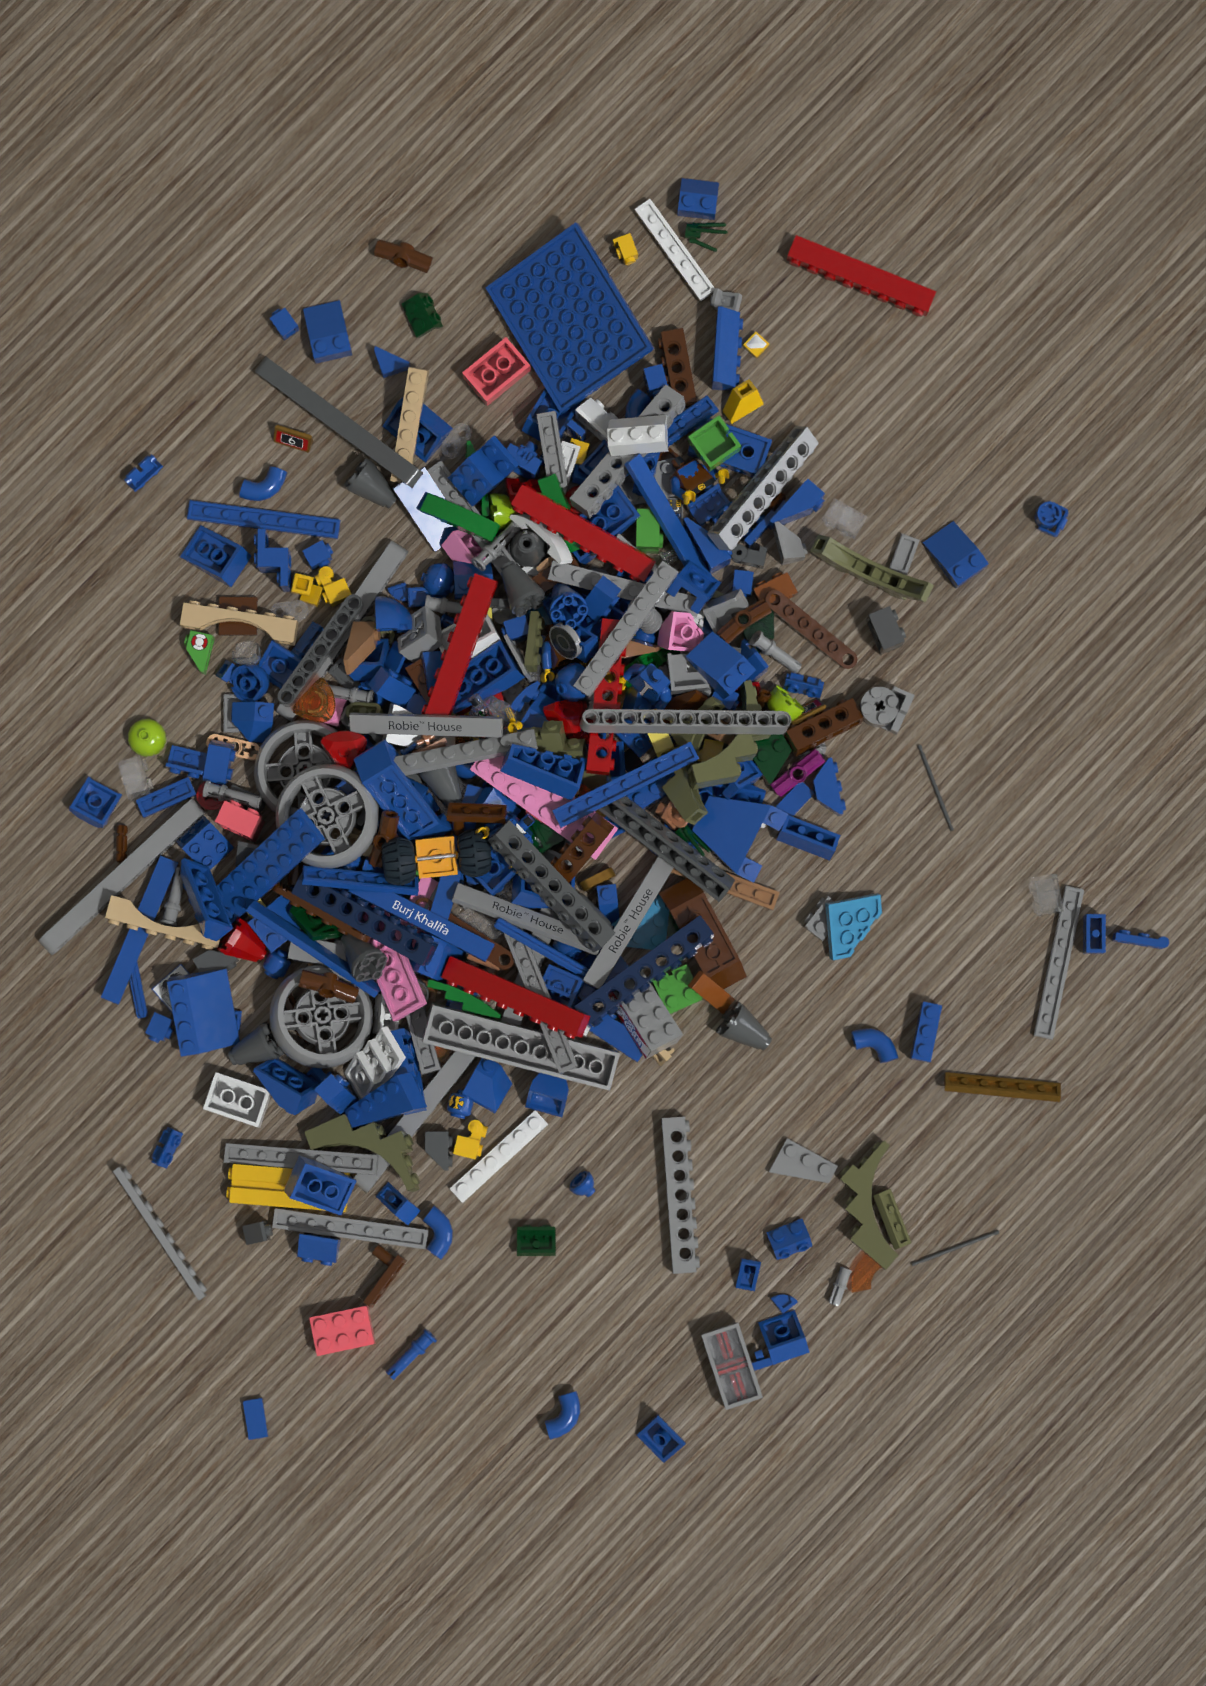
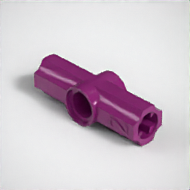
[771,748,826,797]

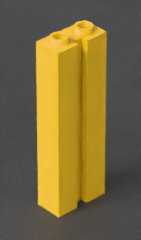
[226,1164,350,1212]

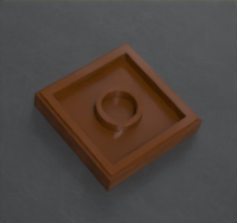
[219,597,258,636]

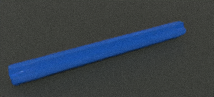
[494,917,589,979]

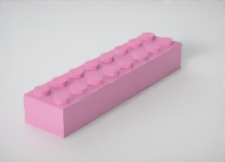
[470,756,618,860]

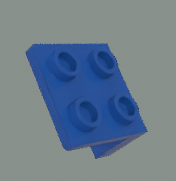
[176,816,234,870]

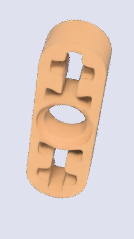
[206,734,260,761]

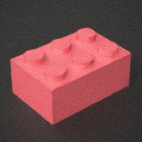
[462,337,531,406]
[215,800,265,843]
[309,1305,376,1356]

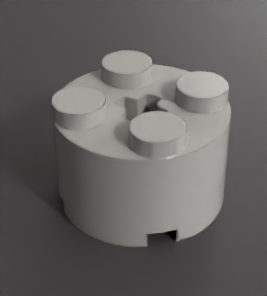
[860,687,899,728]

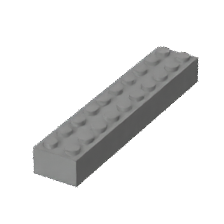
[421,1003,620,1091]

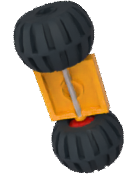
[381,829,492,885]

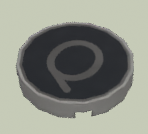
[549,623,582,660]

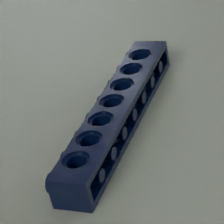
[292,872,439,966]
[574,916,714,1028]

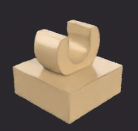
[652,1048,674,1066]

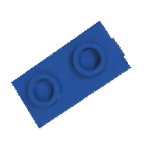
[124,454,163,492]
[291,621,328,659]
[783,672,824,698]
[615,733,652,758]
[151,1127,183,1169]

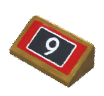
[273,425,313,453]
[790,698,826,725]

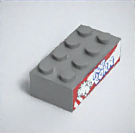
[609,971,683,1059]

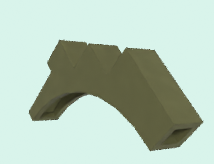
[810,534,934,603]
[687,680,771,790]
[662,696,725,825]
[506,720,612,792]
[304,1114,420,1192]
[840,1140,899,1271]

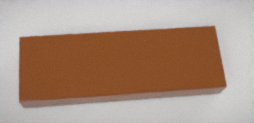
[688,971,735,1014]

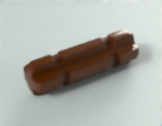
[116,825,128,863]

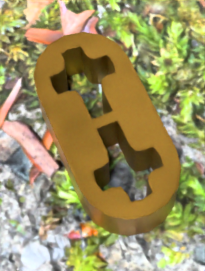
[579,867,616,892]

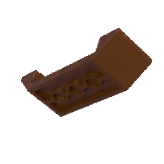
[659,878,747,990]

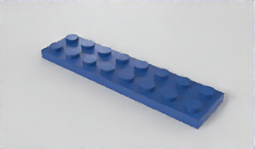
[217,808,325,924]

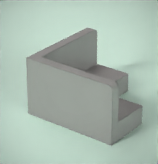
[702,588,749,635]
[397,606,443,663]
[666,653,710,695]
[880,686,915,735]

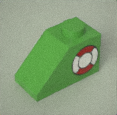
[184,630,215,675]

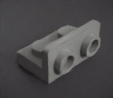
[804,896,834,941]

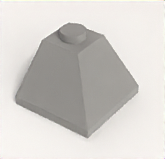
[773,522,807,566]

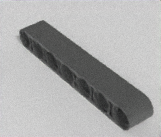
[278,594,363,707]

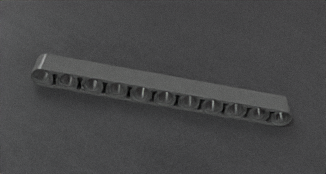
[255,356,423,488]

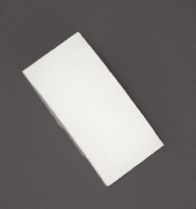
[344,1026,406,1100]

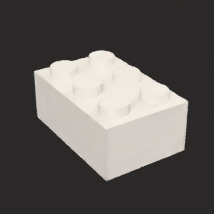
[203,1072,271,1128]

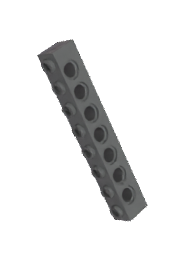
[599,796,735,902]
[488,820,615,953]

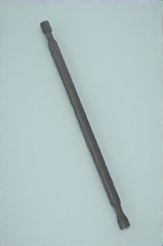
[918,745,954,831]
[912,1230,999,1266]

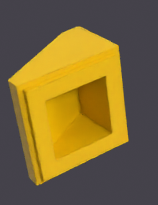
[291,573,314,596]
[300,584,324,607]

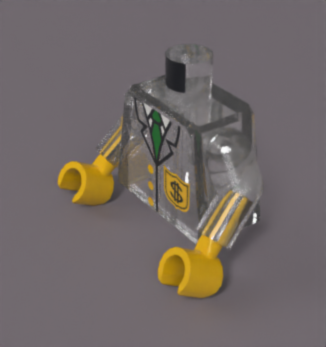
[468,693,523,741]

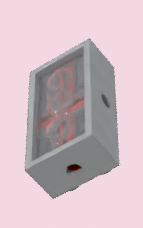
[701,1322,763,1410]

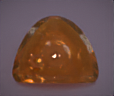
[292,678,335,723]

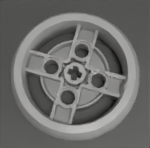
[254,720,357,818]
[275,764,379,868]
[269,965,373,1068]

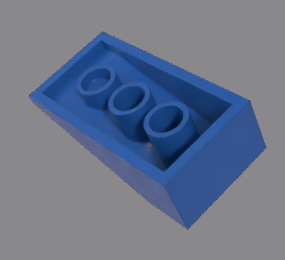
[573,486,641,565]
[453,640,525,713]

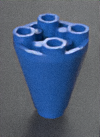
[549,583,588,629]

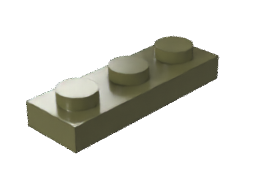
[524,611,545,672]
[873,1189,911,1250]

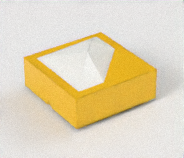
[743,332,770,359]

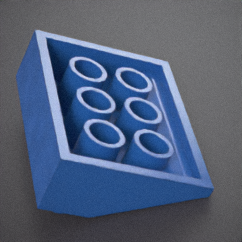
[167,968,240,1057]

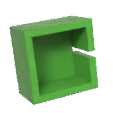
[687,415,741,472]
[636,509,663,554]
[652,964,703,1014]

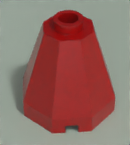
[217,917,267,962]

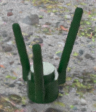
[685,222,728,252]
[675,825,711,856]

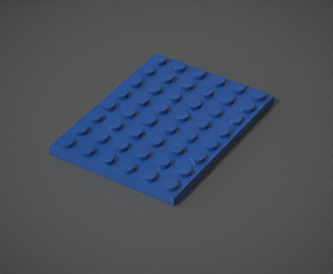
[486,222,654,414]

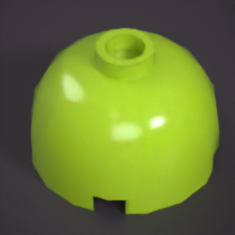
[488,493,518,531]
[767,685,805,721]
[128,719,166,757]

